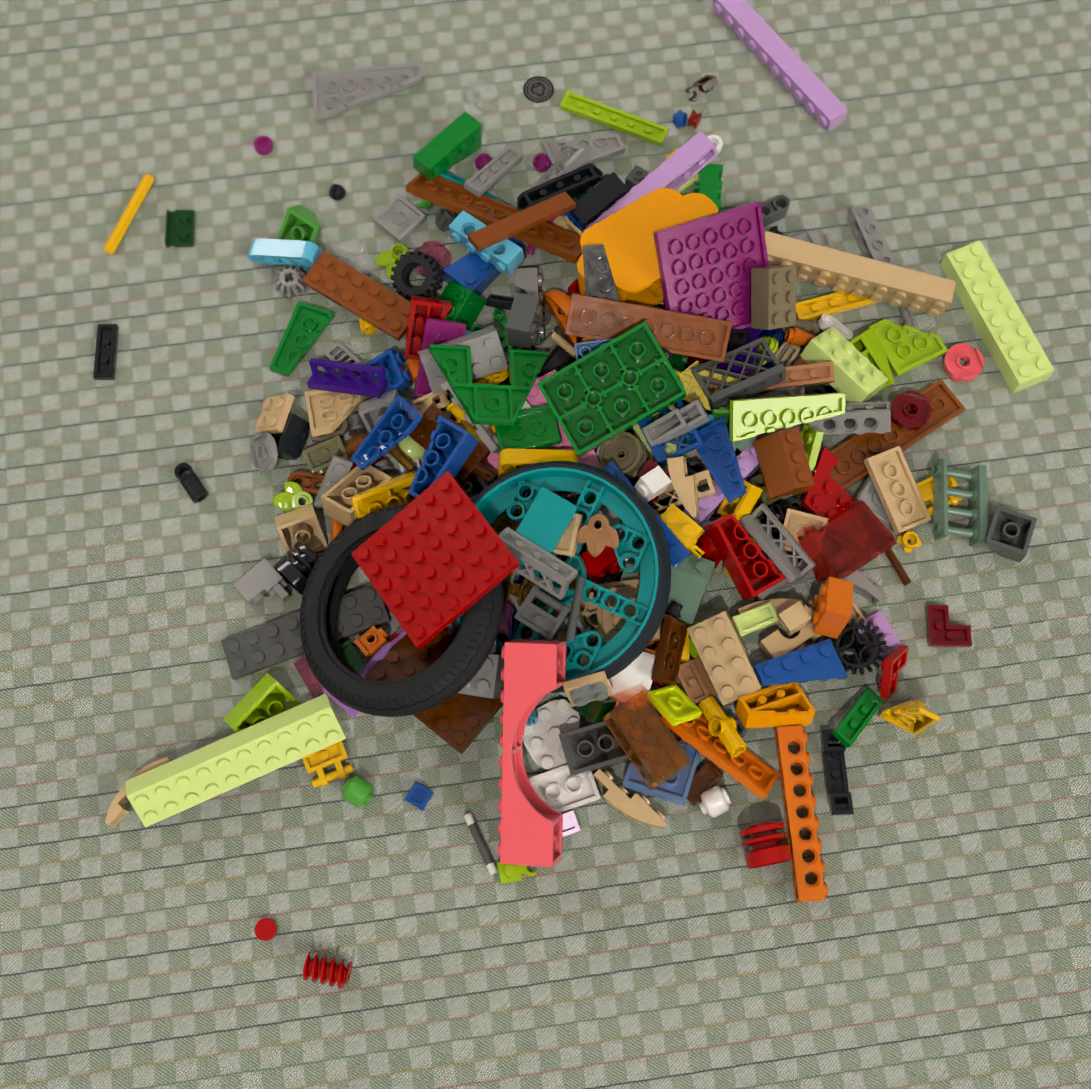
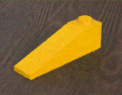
[350,471,417,518]
[878,700,941,736]

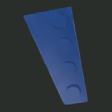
[688,416,747,503]

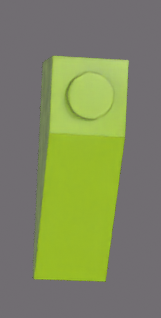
[849,327,895,392]

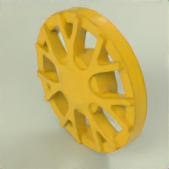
[473,368,509,385]

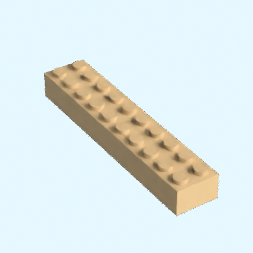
[765,231,956,317]

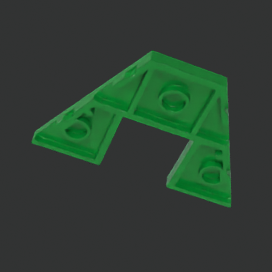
[429,344,549,426]

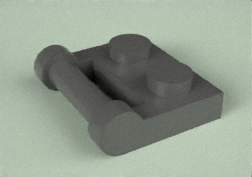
[514,584,571,640]

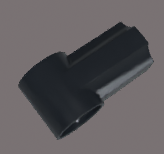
[174,463,209,504]

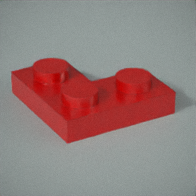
[879,644,909,699]

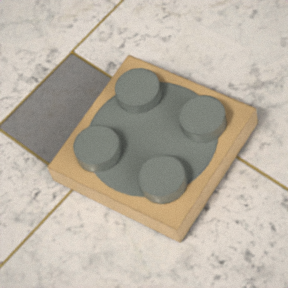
[563,671,613,707]

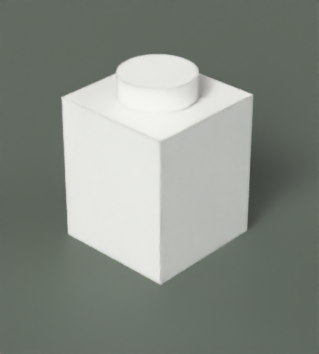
[634,466,672,502]

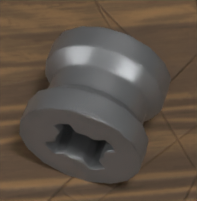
[346,414,368,436]

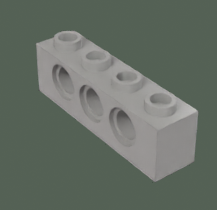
[847,203,897,265]
[809,401,891,435]

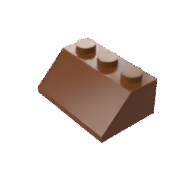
[753,428,815,499]

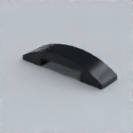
[821,730,854,816]

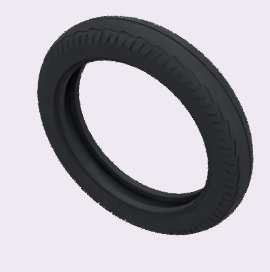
[300,504,504,717]

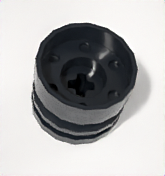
[273,542,319,596]

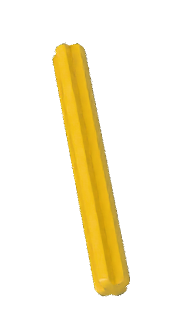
[103,174,154,255]

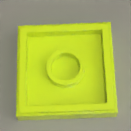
[645,685,703,726]

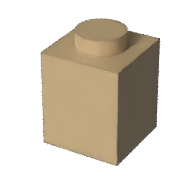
[778,601,812,636]

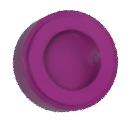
[254,136,273,155]

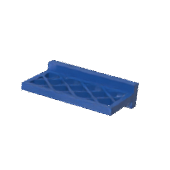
[638,400,703,467]

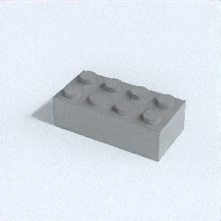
[418,325,508,394]

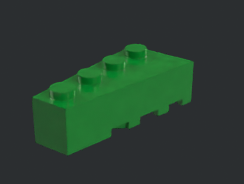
[413,111,482,181]
[693,164,723,212]

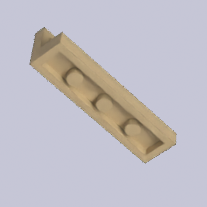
[651,470,716,513]

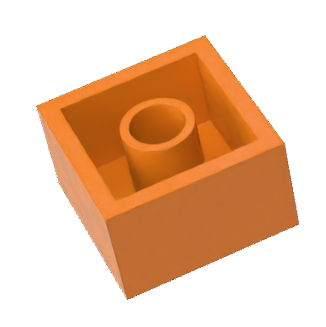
[811,576,854,639]

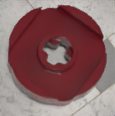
[890,391,932,431]

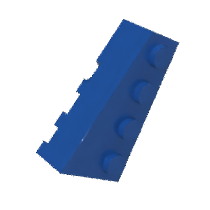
[443,237,522,296]
[408,415,479,498]

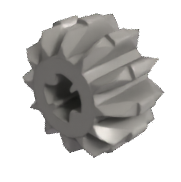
[274,265,306,299]

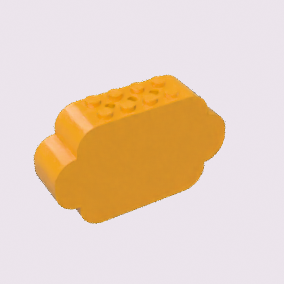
[577,188,719,307]

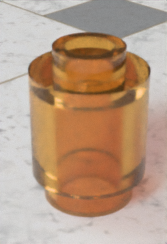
[343,432,368,458]

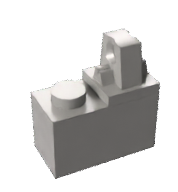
[232,558,290,607]

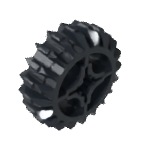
[831,619,887,675]

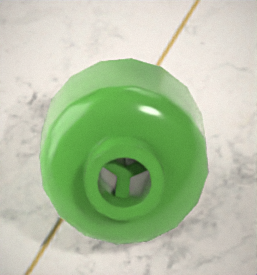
[341,775,374,808]

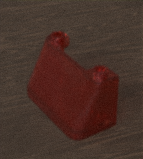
[797,498,897,581]

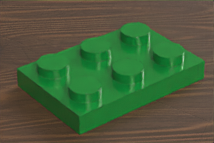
[495,404,562,451]

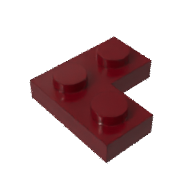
[925,605,972,647]

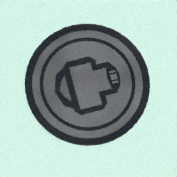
[523,76,554,103]

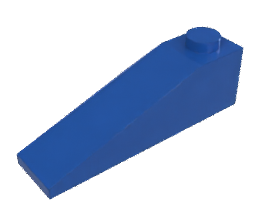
[350,395,424,471]

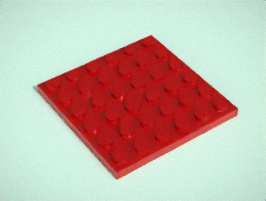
[351,471,521,649]

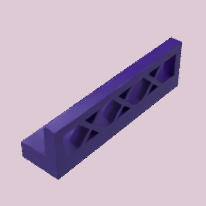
[307,358,387,398]

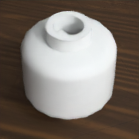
[699,786,732,818]

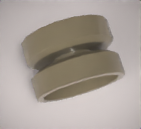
[598,432,650,482]

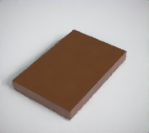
[651,617,688,686]

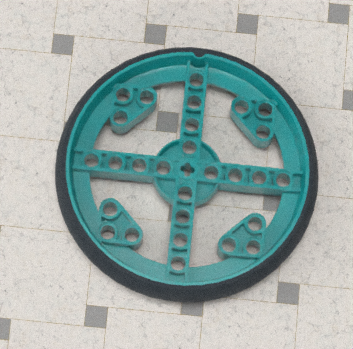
[452,461,671,693]

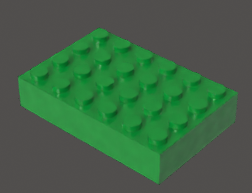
[537,321,687,457]

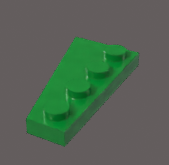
[269,301,335,377]

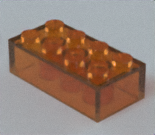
[602,690,691,791]

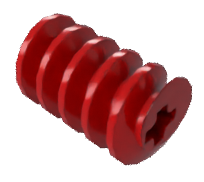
[303,952,353,989]

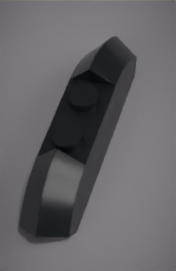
[517,163,603,211]

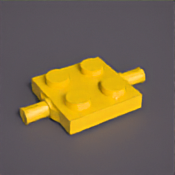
[655,503,705,558]

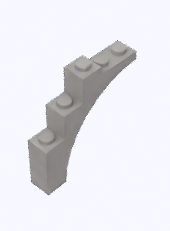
[752,547,885,605]

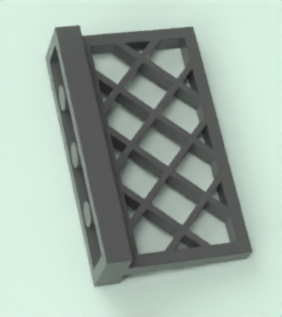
[691,337,786,411]

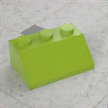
[223,673,301,732]

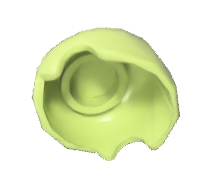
[397,436,425,460]

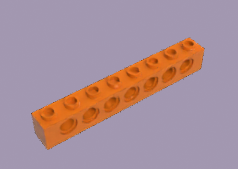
[774,725,828,903]

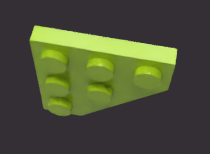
[867,319,948,377]

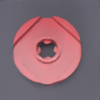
[943,343,984,382]

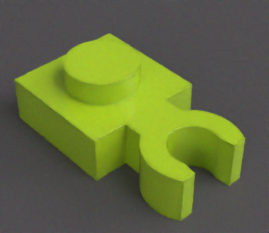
[497,862,536,885]

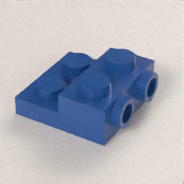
[364,348,412,398]

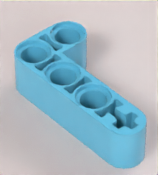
[247,238,322,272]

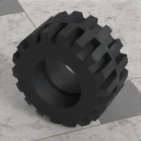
[391,251,443,300]

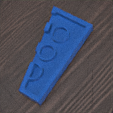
[753,639,848,687]

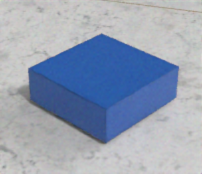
[404,781,434,811]

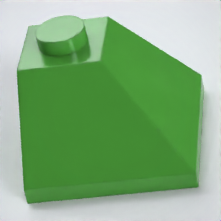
[277,204,320,243]

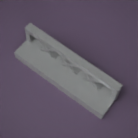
[739,503,816,583]
[499,527,578,600]

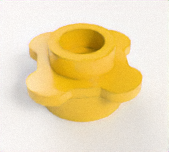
[897,530,921,553]

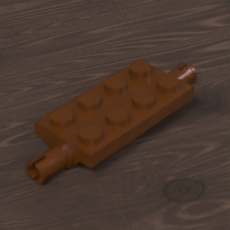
[408,403,498,485]

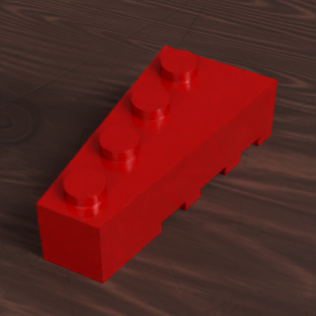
[705,513,786,600]

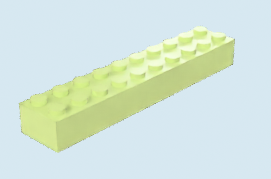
[125,694,346,827]

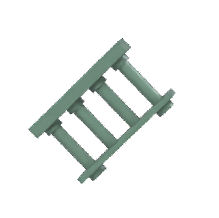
[931,458,988,548]

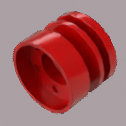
[739,822,793,869]

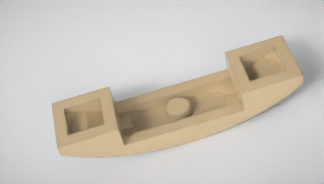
[105,757,172,828]

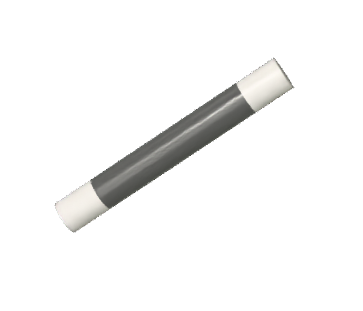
[464,813,498,876]

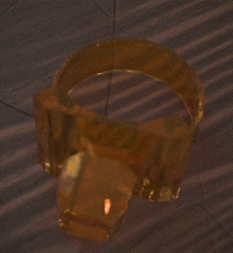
[508,578,555,611]

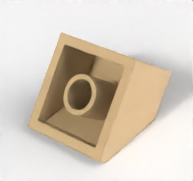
[274,504,328,561]

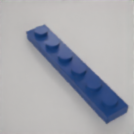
[602,461,691,568]

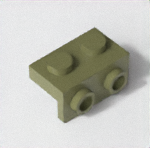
[302,435,349,474]

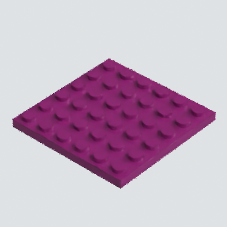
[653,201,769,329]

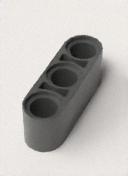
[761,195,790,227]

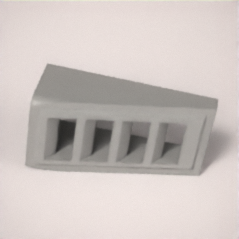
[323,341,362,374]

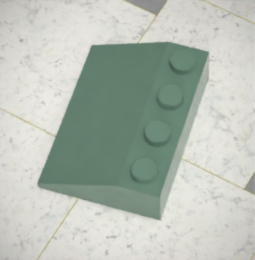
[620,539,715,625]

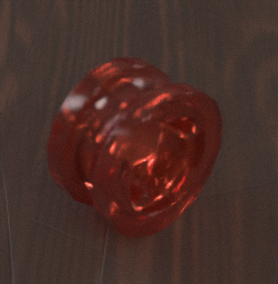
[687,110,702,129]

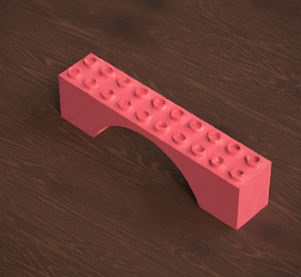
[497,639,566,868]

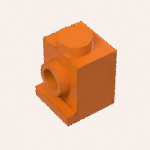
[354,625,389,659]

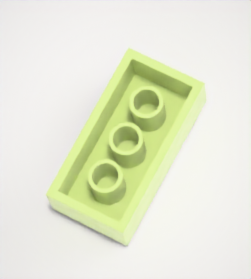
[800,326,889,403]

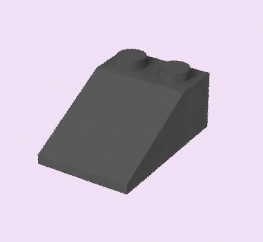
[559,717,633,776]

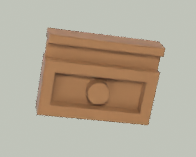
[677,656,718,705]

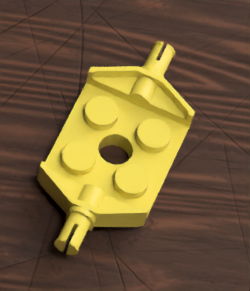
[673,361,738,412]

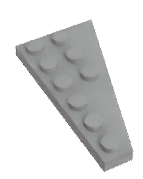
[312,62,423,123]

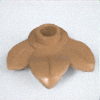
[577,514,619,557]

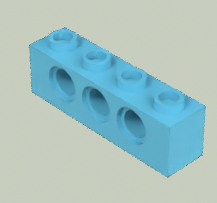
[448,210,524,275]

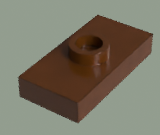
[687,761,724,806]

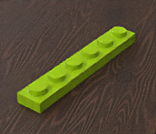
[560,91,669,147]

